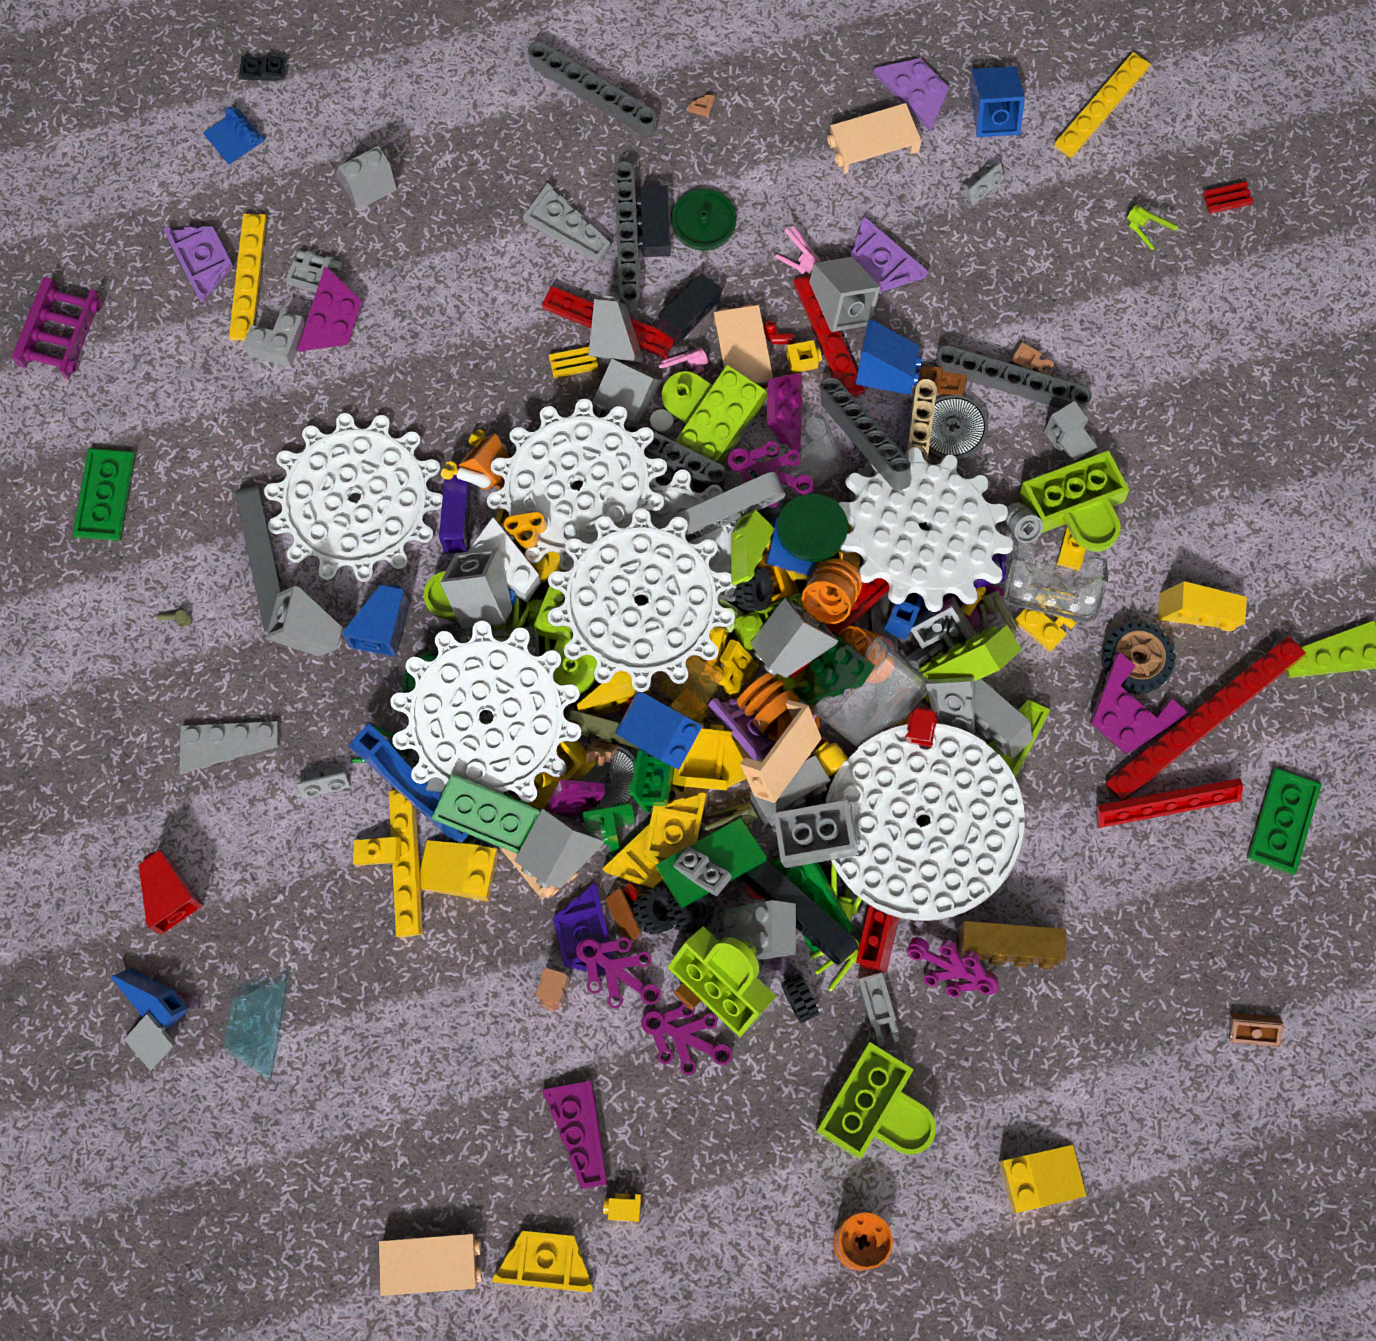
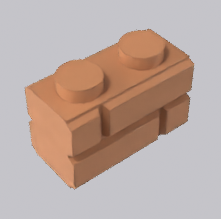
[536,968,570,1012]

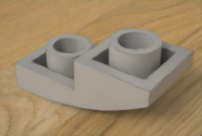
[674,846,732,896]

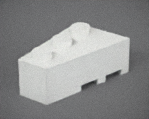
[468,518,541,602]

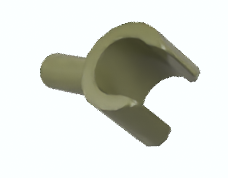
[157,610,191,627]

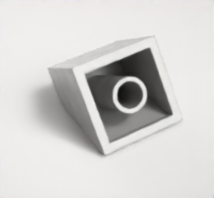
[336,146,397,210]
[809,257,880,332]
[588,296,643,363]
[593,359,662,423]
[440,547,512,629]
[265,586,342,656]
[750,598,838,677]
[514,809,604,889]

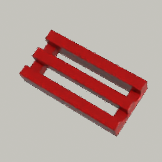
[1203,182,1254,214]

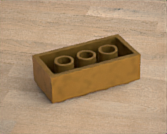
[957,921,1066,970]

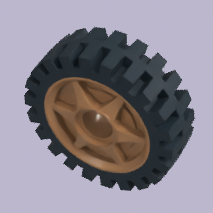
[1101,621,1176,694]

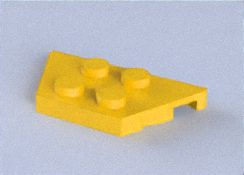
[644,793,706,864]
[602,824,663,889]
[492,1231,593,1293]

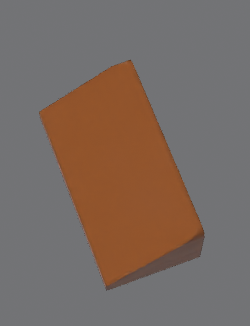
[605,888,641,943]
[1229,1012,1284,1047]

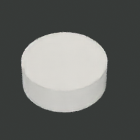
[650,409,673,434]

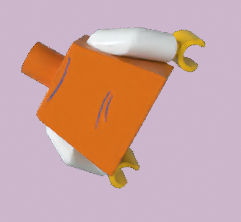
[441,429,510,490]

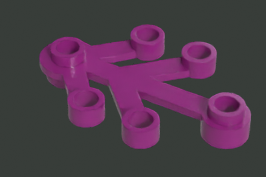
[728,441,814,508]
[576,937,661,1009]
[907,937,999,998]
[641,1004,732,1076]

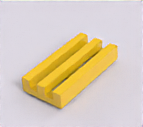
[549,347,599,378]

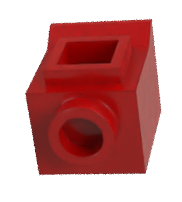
[905,706,937,747]

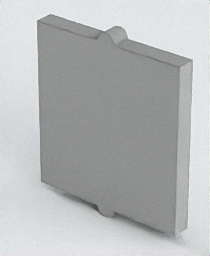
[124,1013,176,1071]

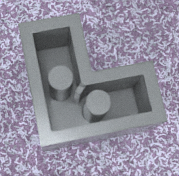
[243,311,306,368]
[1044,401,1097,465]
[911,597,977,649]

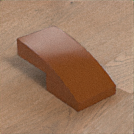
[915,366,968,396]

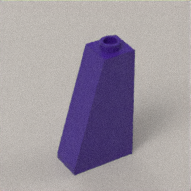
[439,464,471,553]

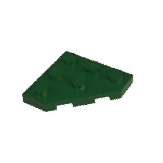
[794,631,876,706]

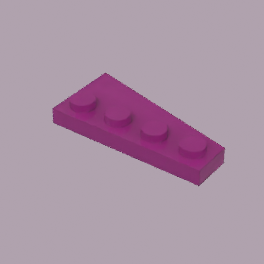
[542,1081,608,1189]

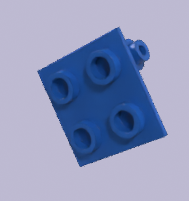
[203,107,265,165]

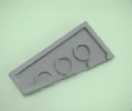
[523,183,611,264]
[925,677,975,735]
[180,721,279,775]

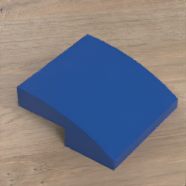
[765,518,816,577]

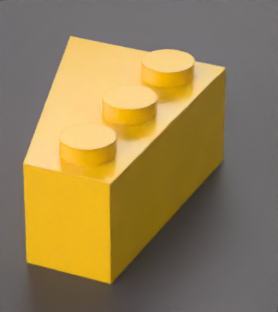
[1158,581,1247,631]

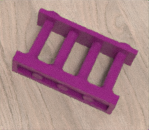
[11,277,102,380]

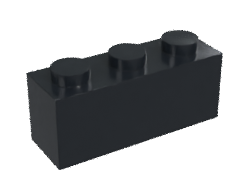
[636,185,671,257]
[657,274,723,344]

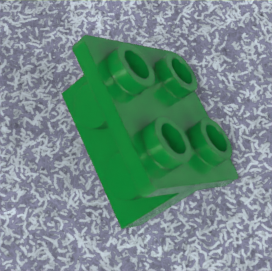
[629,749,674,813]
[583,802,635,852]

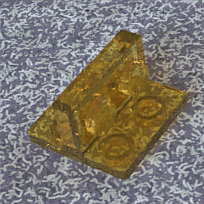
[660,655,724,715]

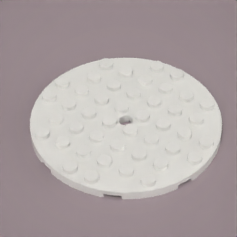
[825,723,1025,921]

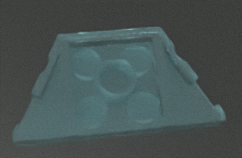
[223,981,288,1080]

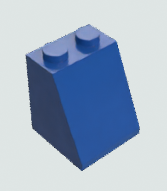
[970,66,1025,138]
[856,319,922,395]
[343,584,410,657]
[615,691,703,769]

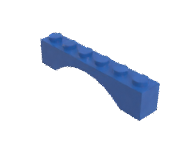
[883,522,930,640]
[349,723,469,843]

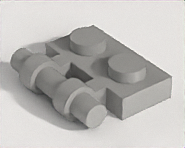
[285,250,342,293]

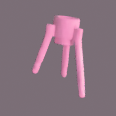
[775,226,822,275]
[659,347,708,374]

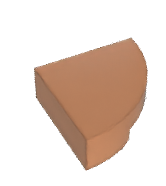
[688,94,715,117]

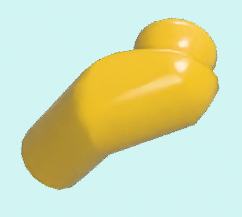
[961,586,986,615]

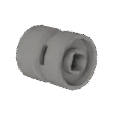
[1001,503,1043,544]

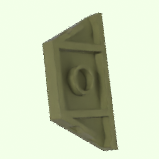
[563,710,639,749]

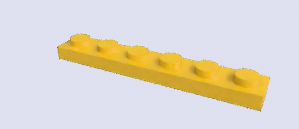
[1054,52,1151,159]
[229,214,267,341]
[389,790,423,938]

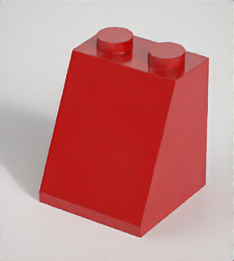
[138,850,203,935]

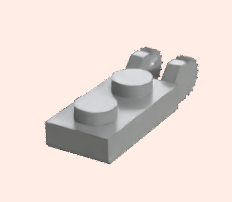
[857,972,899,1047]

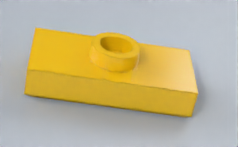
[1057,527,1086,571]
[353,837,401,866]

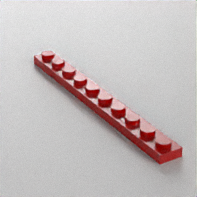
[1105,636,1306,801]

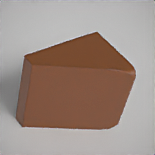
[674,983,702,1010]

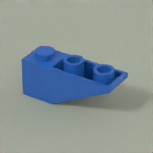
[111,968,189,1031]

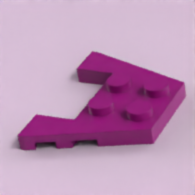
[1089,652,1188,754]

